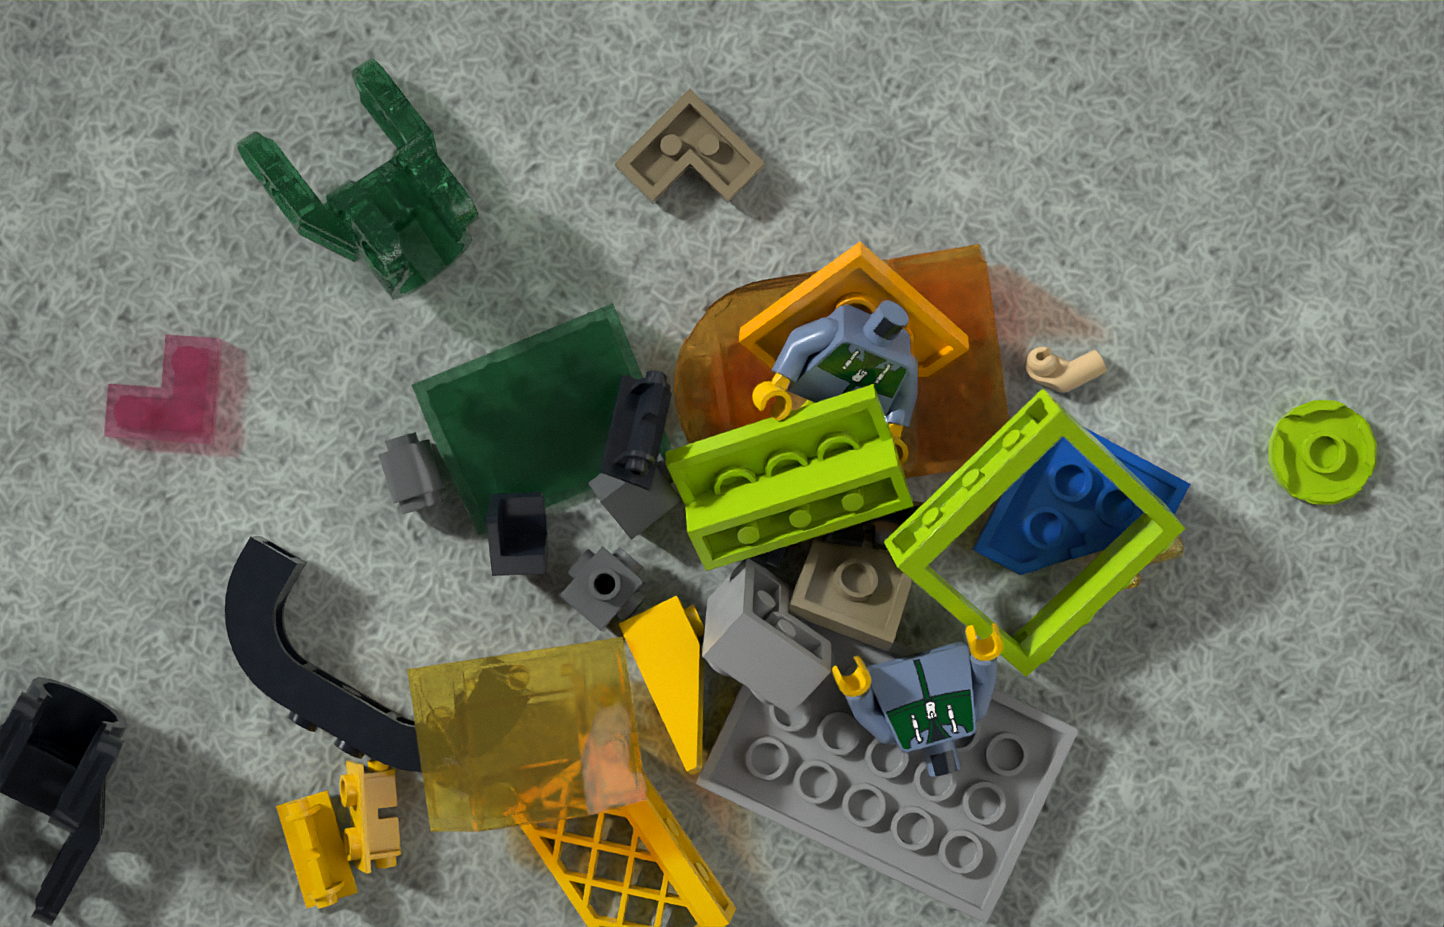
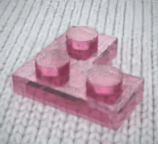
[104,334,223,445]

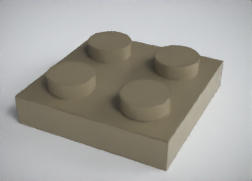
[788,530,913,652]

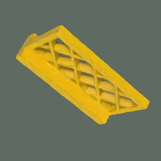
[508,732,737,927]

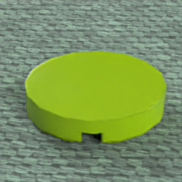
[1268,400,1377,505]

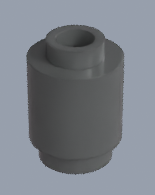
[378,432,445,515]

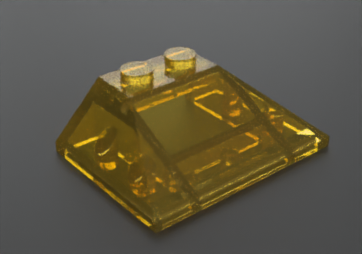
[407,636,647,832]

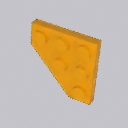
[739,241,969,377]

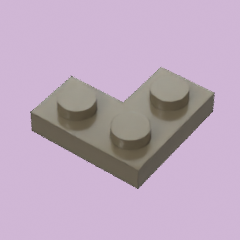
[615,88,765,204]

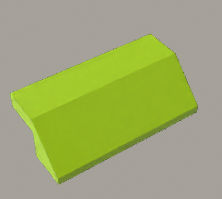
[665,384,914,571]

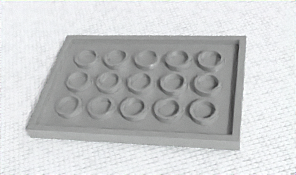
[695,590,1079,924]

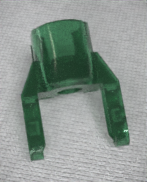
[236,58,479,300]

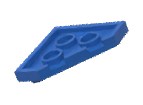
[971,428,1191,575]

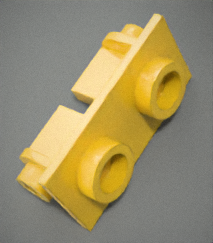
[339,759,401,873]
[276,790,358,909]

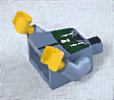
[752,301,918,466]
[831,623,1003,777]

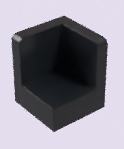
[486,492,549,576]

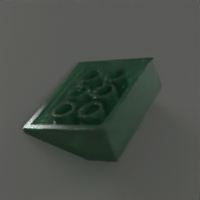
[412,303,673,535]

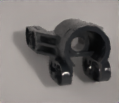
[0,677,128,926]

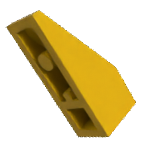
[619,596,705,775]

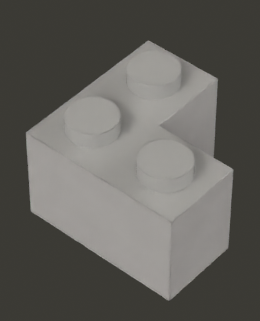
[702,558,831,715]

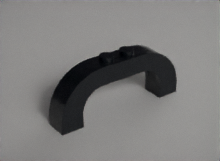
[225,536,536,773]

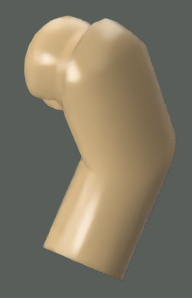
[1026,346,1107,393]

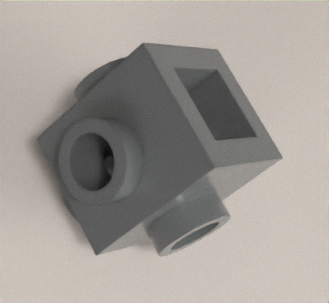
[560,546,646,632]

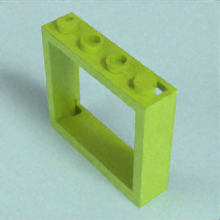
[884,388,1186,677]

